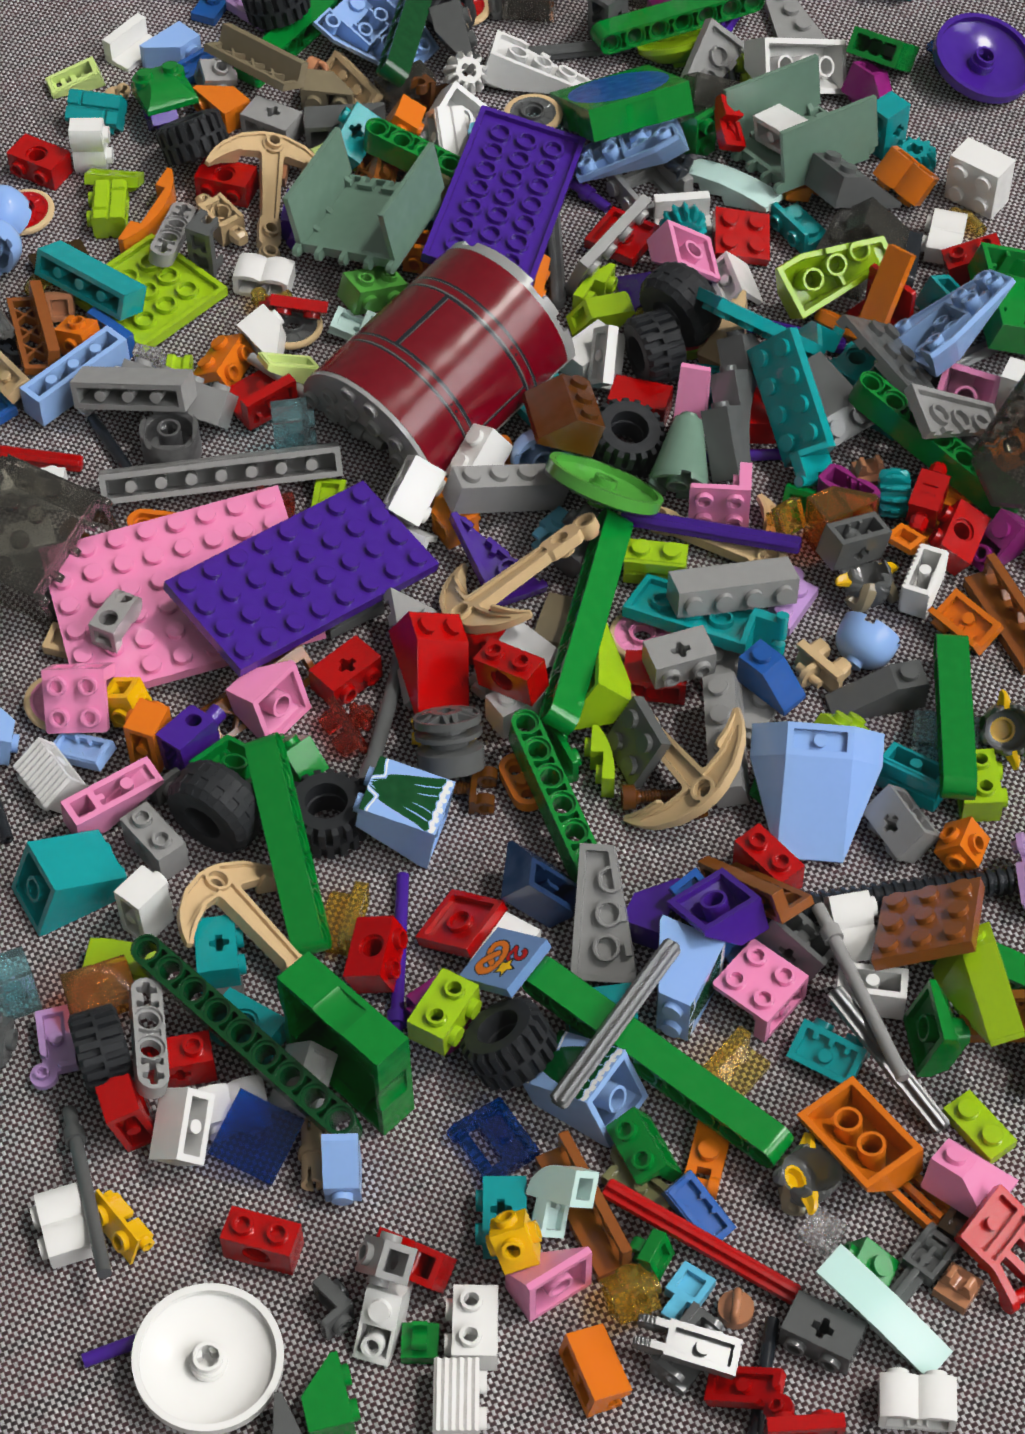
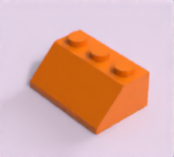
[797,1076,924,1192]

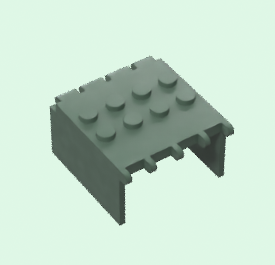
[718,54,878,195]
[283,127,445,274]

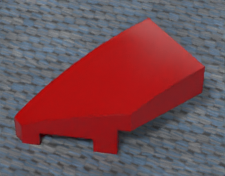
[715,94,747,152]

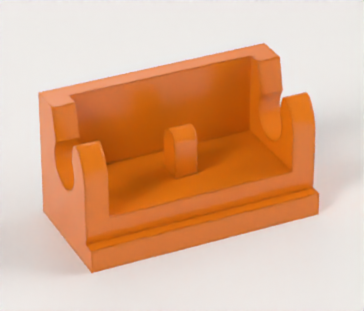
[558,1323,632,1418]

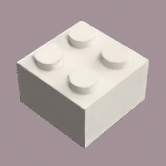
[944,137,1016,220]

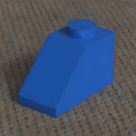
[737,639,806,716]

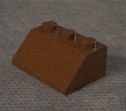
[522,374,605,457]

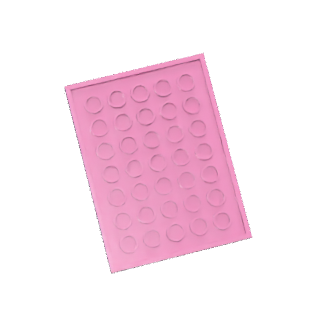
[39,485,326,689]

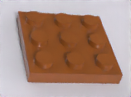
[871,877,985,971]

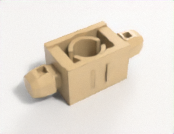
[195,192,248,247]

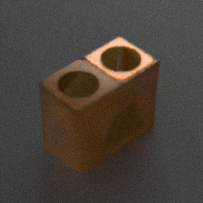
[60,955,144,1015]

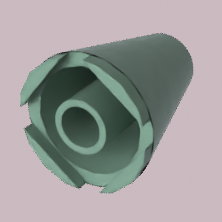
[648,411,709,499]

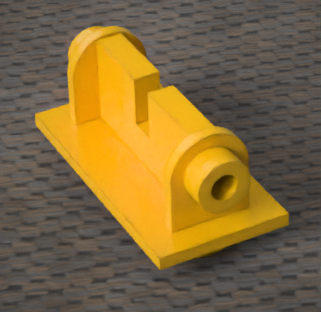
[95,1189,155,1265]

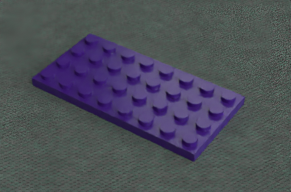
[420,105,586,286]
[163,481,439,677]

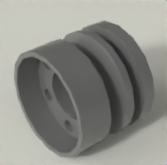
[412,705,486,779]

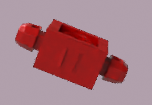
[905,461,951,535]

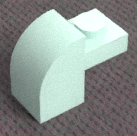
[526,1165,600,1238]

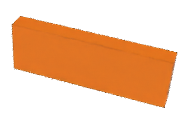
[859,244,916,324]

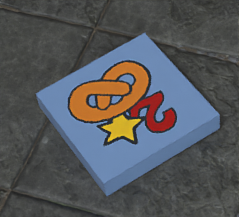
[459,927,552,998]

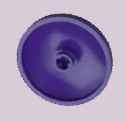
[932,13,1025,104]

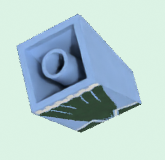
[353,756,456,869]
[656,915,726,1041]
[523,1030,648,1148]

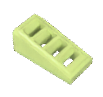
[45,56,106,99]
[257,352,319,385]

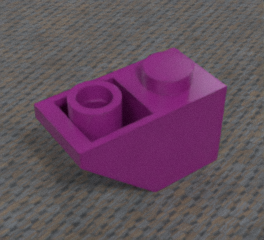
[840,59,893,102]
[971,508,1025,572]

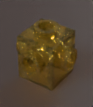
[598,1263,662,1325]

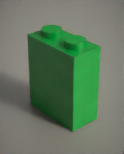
[846,26,920,73]

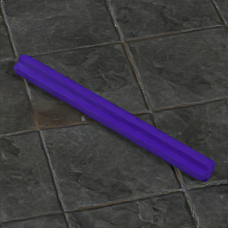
[621,512,802,554]

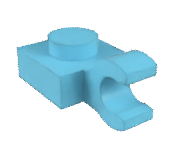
[531,506,568,549]
[660,1260,716,1320]

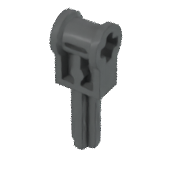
[889,1222,962,1304]

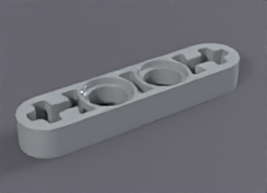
[148,202,196,267]
[128,977,170,1099]

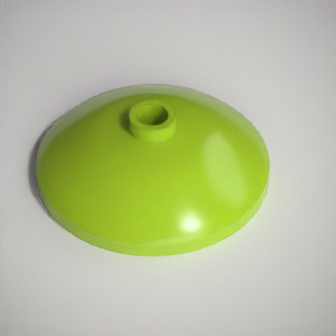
[637,28,701,68]

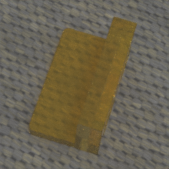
[323,881,370,956]
[703,1026,770,1097]

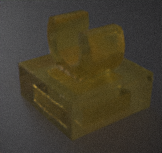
[766,497,806,535]

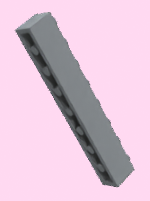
[98,442,343,505]

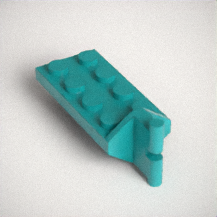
[696,286,845,361]
[746,327,836,488]
[622,573,789,656]

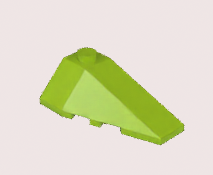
[775,235,888,319]
[574,623,631,730]
[932,922,1025,1047]

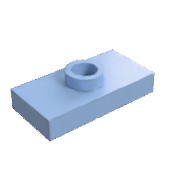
[53,733,117,772]

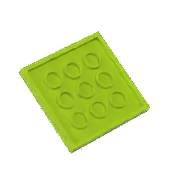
[74,233,228,354]

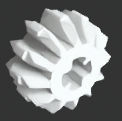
[443,51,489,95]

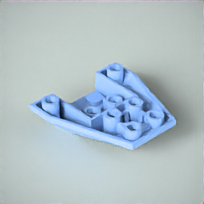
[312,0,439,80]
[575,118,689,183]
[894,269,1016,377]
[750,721,885,863]

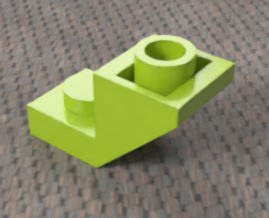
[566,291,635,337]

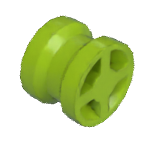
[166,354,194,372]

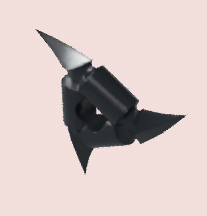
[664,153,707,183]

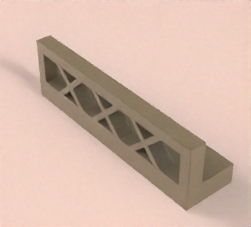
[203,22,308,92]

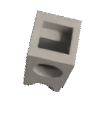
[88,589,142,653]

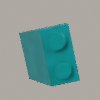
[11,829,127,936]

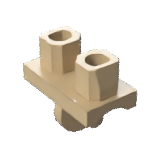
[794,638,852,692]

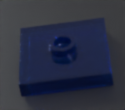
[207,1088,305,1186]

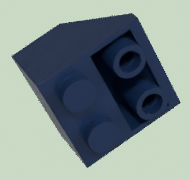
[501,840,577,928]

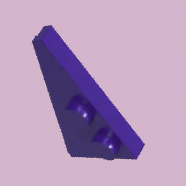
[449,511,548,606]

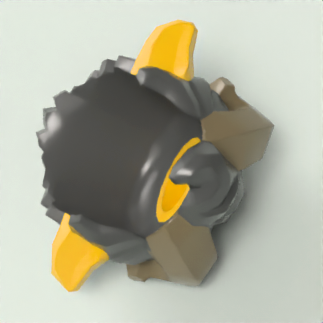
[835,560,899,612]
[979,689,1025,770]
[772,1132,849,1216]

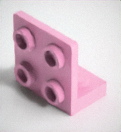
[688,462,752,527]
[41,662,116,734]
[712,939,809,1043]

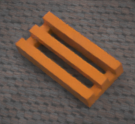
[884,1174,951,1229]

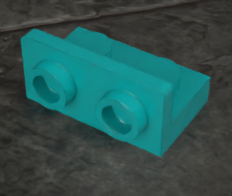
[770,202,830,253]
[786,1017,870,1084]

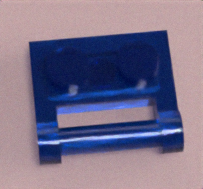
[447,1097,540,1183]

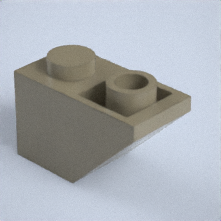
[300,69,354,110]

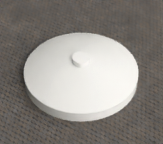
[131,1283,284,1434]

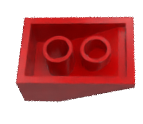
[388,611,469,714]

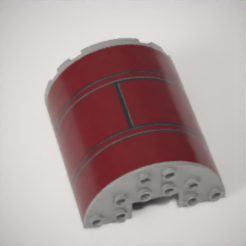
[303,241,575,479]

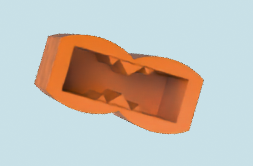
[873,146,940,207]

